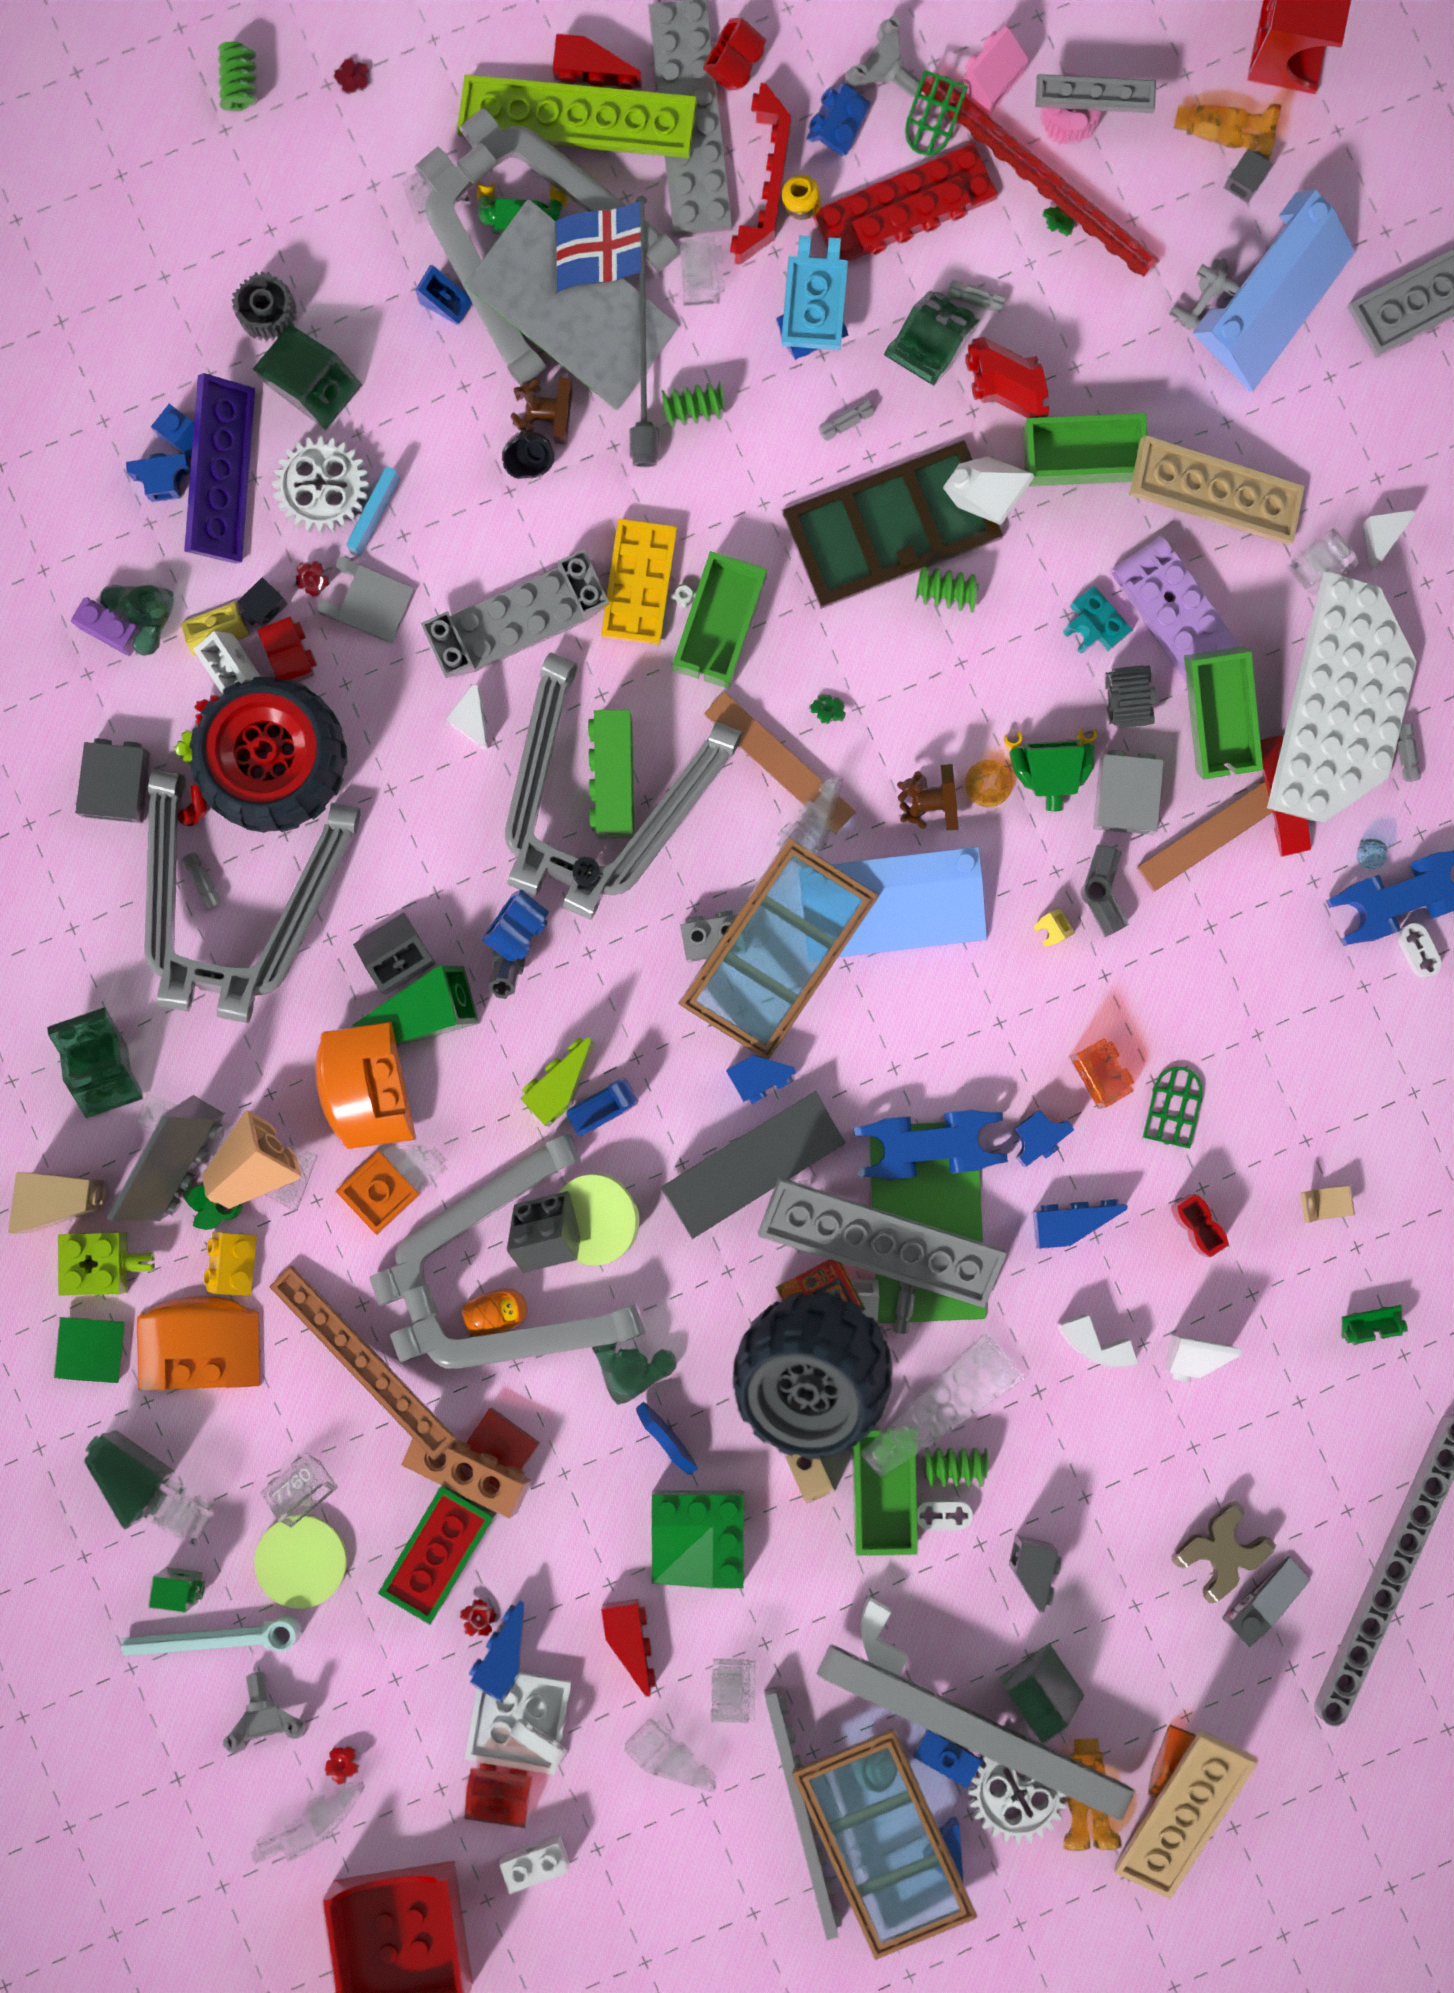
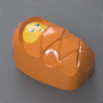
[462,1288,528,1337]

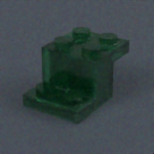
[883,290,980,386]
[47,1007,143,1118]

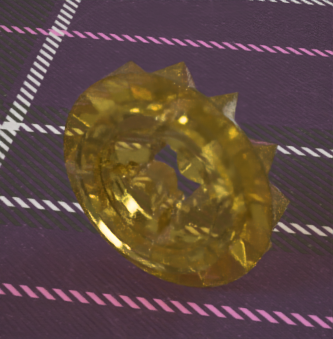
[965,760,1013,807]

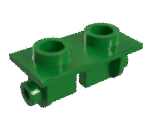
[1341,1304,1408,1345]

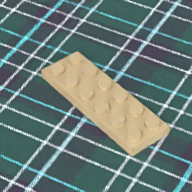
[1129,435,1305,545]
[1115,1730,1258,1900]

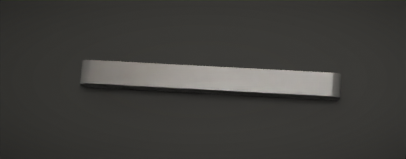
[1314,1414,1454,1727]
[816,1644,1135,1820]

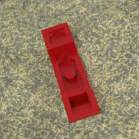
[1260,735,1311,857]

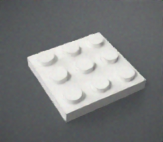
[464,1672,572,1775]

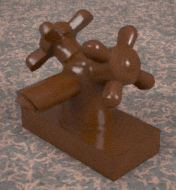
[510,377,573,445]
[897,764,959,831]

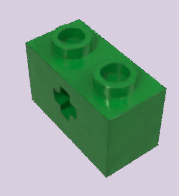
[148,1567,205,1613]

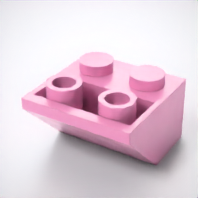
[962,25,1029,115]

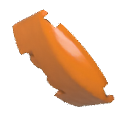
[315,1021,416,1149]
[137,1296,260,1390]

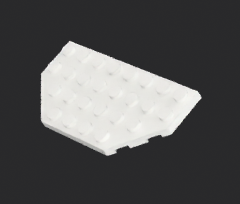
[1267,572,1417,823]

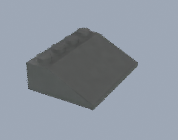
[107,1095,225,1221]

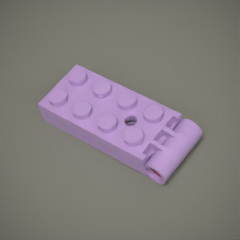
[1111,536,1240,683]

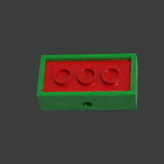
[377,1485,496,1625]

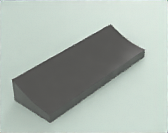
[660,1091,846,1239]

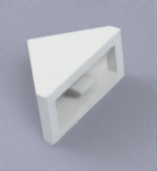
[1362,510,1416,568]
[446,685,488,749]

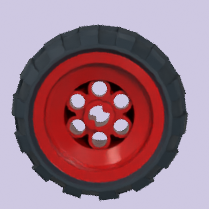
[190,676,348,833]

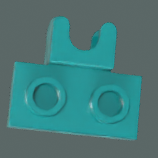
[1063,585,1133,653]

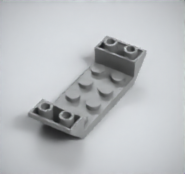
[421,549,610,678]

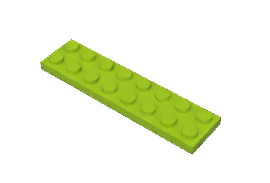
[457,74,697,159]

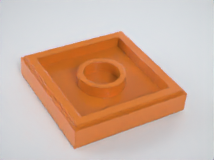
[335,1150,422,1235]

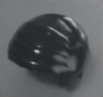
[502,430,555,479]

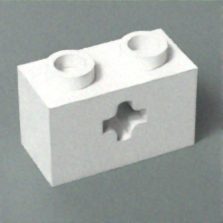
[193,631,261,694]
[499,1834,570,1894]

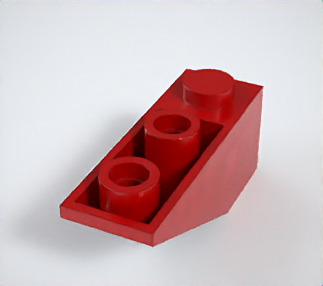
[553,34,642,90]
[601,1599,656,1697]

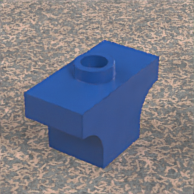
[126,453,191,502]
[1013,1110,1074,1167]
[913,1729,982,1788]

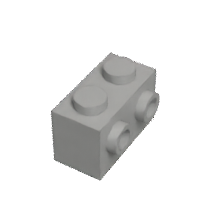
[680,910,746,962]

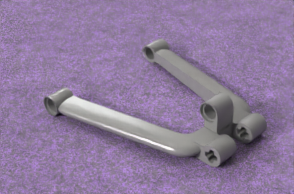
[415,108,680,385]
[505,652,742,920]
[144,769,360,1023]
[369,1134,646,1369]

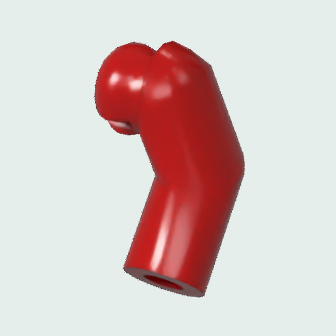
[178,785,208,827]

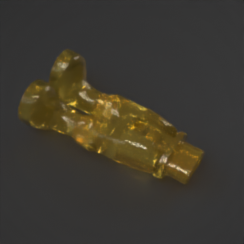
[1174,103,1281,160]
[1063,1738,1122,1851]

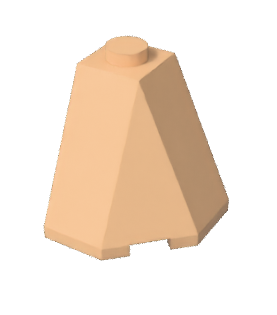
[202,1110,301,1209]

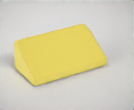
[181,601,249,656]

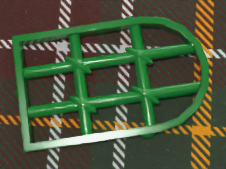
[905,70,969,156]
[1142,1067,1202,1149]

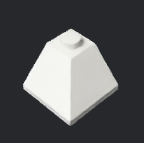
[943,456,1035,525]
[1165,1335,1242,1382]

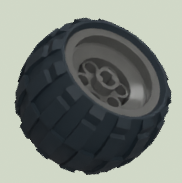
[733,1292,893,1459]

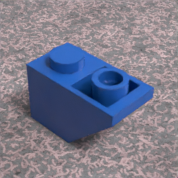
[726,1055,797,1104]

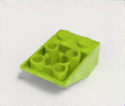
[520,1037,594,1127]

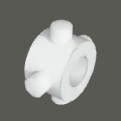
[671,582,696,609]

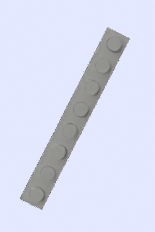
[764,1687,843,1940]

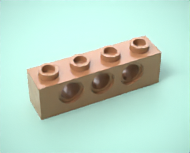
[401,1438,532,1519]

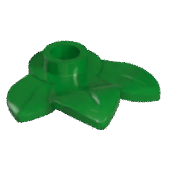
[183,1171,242,1230]

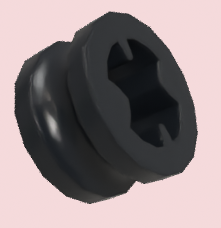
[572,857,600,887]

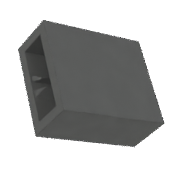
[75,738,150,824]

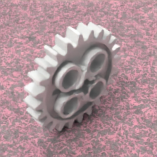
[272,436,370,534]
[967,1755,1067,1845]

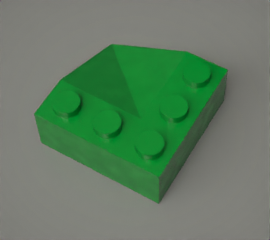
[651,1490,744,1588]

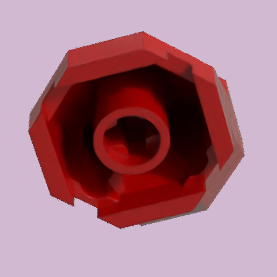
[965,337,1050,418]

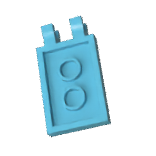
[781,236,848,350]

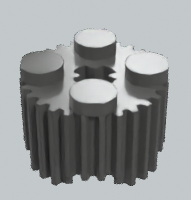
[232,271,297,341]
[1105,665,1157,728]

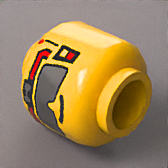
[782,175,822,220]

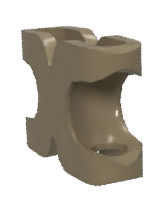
[1171,1501,1276,1603]

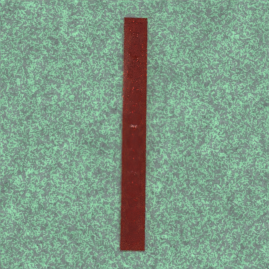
[922,73,1160,277]

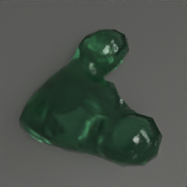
[99,584,174,656]
[592,1342,677,1405]

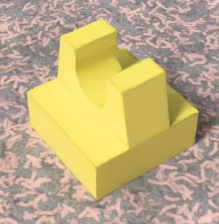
[1033,908,1075,947]

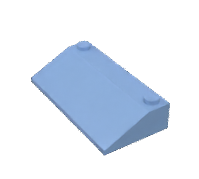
[1192,189,1355,392]
[797,847,987,961]

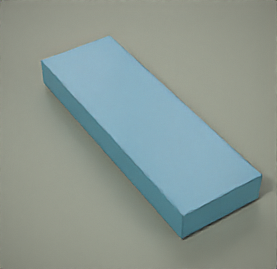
[346,466,400,556]

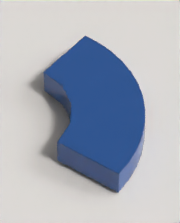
[636,1401,698,1475]

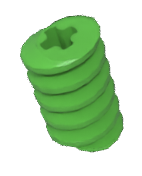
[218,41,257,111]
[661,381,725,427]
[915,566,979,613]
[925,1448,988,1487]

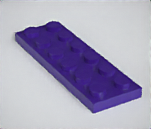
[184,373,255,564]

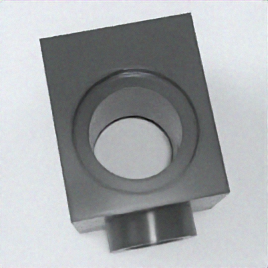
[1224,148,1273,204]

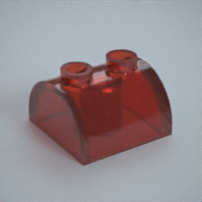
[465,1763,533,1828]

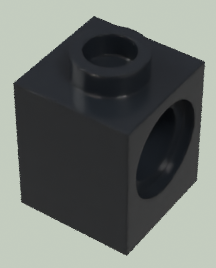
[237,577,288,628]

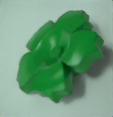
[1042,206,1076,237]
[809,694,846,724]

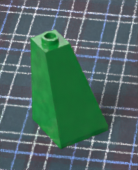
[352,966,480,1046]

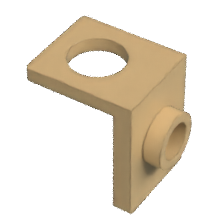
[1300,1185,1355,1223]

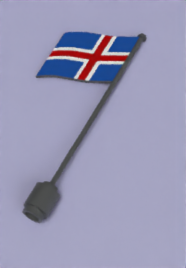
[555,196,659,467]

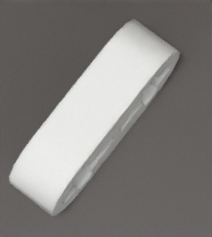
[1398,923,1442,978]
[917,1500,973,1530]
[510,1719,567,1765]

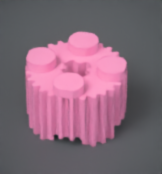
[1040,73,1101,145]

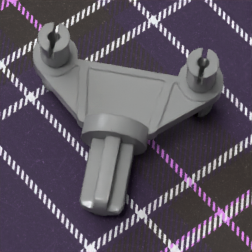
[844,16,920,97]
[1169,258,1241,330]
[223,1672,307,1753]

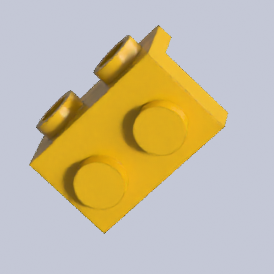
[204,1231,257,1296]

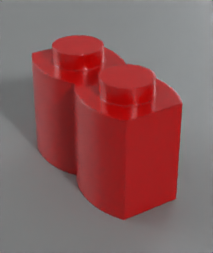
[703,17,766,91]
[257,616,317,682]
[1171,1194,1229,1258]

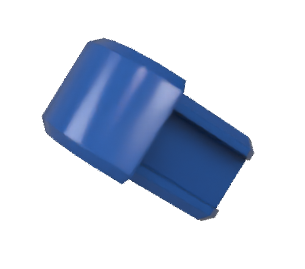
[566,1078,639,1136]

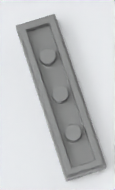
[1035,74,1156,113]

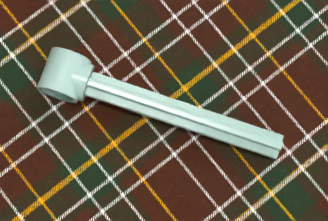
[121,1615,302,1656]

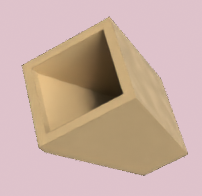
[8,1172,107,1234]

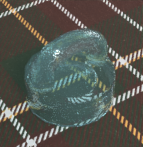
[1357,838,1388,868]

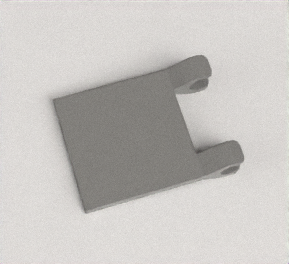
[317,557,415,643]

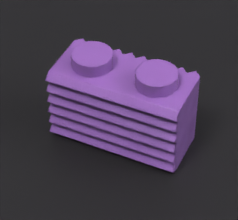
[71,597,143,657]

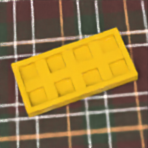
[601,518,677,645]

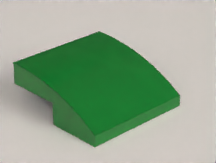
[53,1317,125,1383]

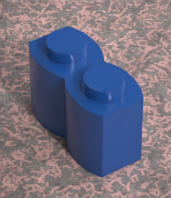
[481,890,549,962]

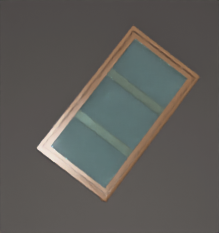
[678,837,879,1060]
[792,1729,978,1960]

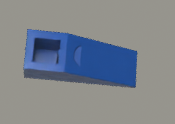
[1033,1199,1128,1249]
[469,1601,525,1704]

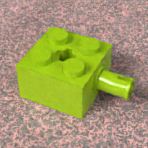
[58,1232,155,1296]

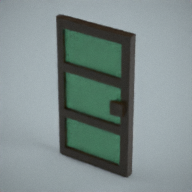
[782,440,1003,609]

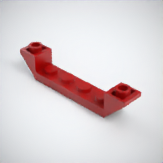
[730,82,791,265]

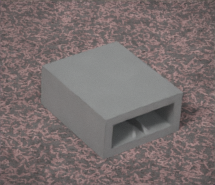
[1093,750,1164,835]

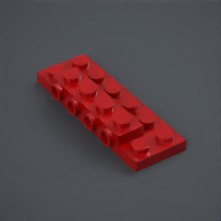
[813,143,997,262]

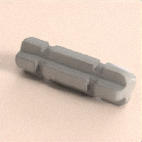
[948,280,1006,312]
[819,399,874,441]
[1397,723,1421,782]
[182,853,221,909]
[893,1281,917,1334]

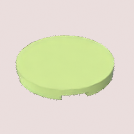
[559,1174,639,1266]
[254,1515,347,1609]

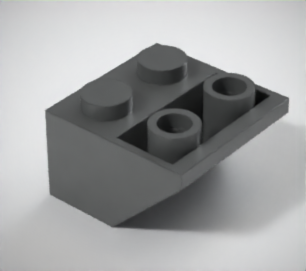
[353,913,436,995]
[506,1191,581,1273]
[1008,1535,1061,1613]

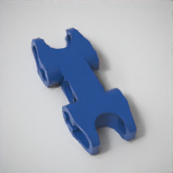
[1326,851,1454,946]
[853,1110,1008,1180]

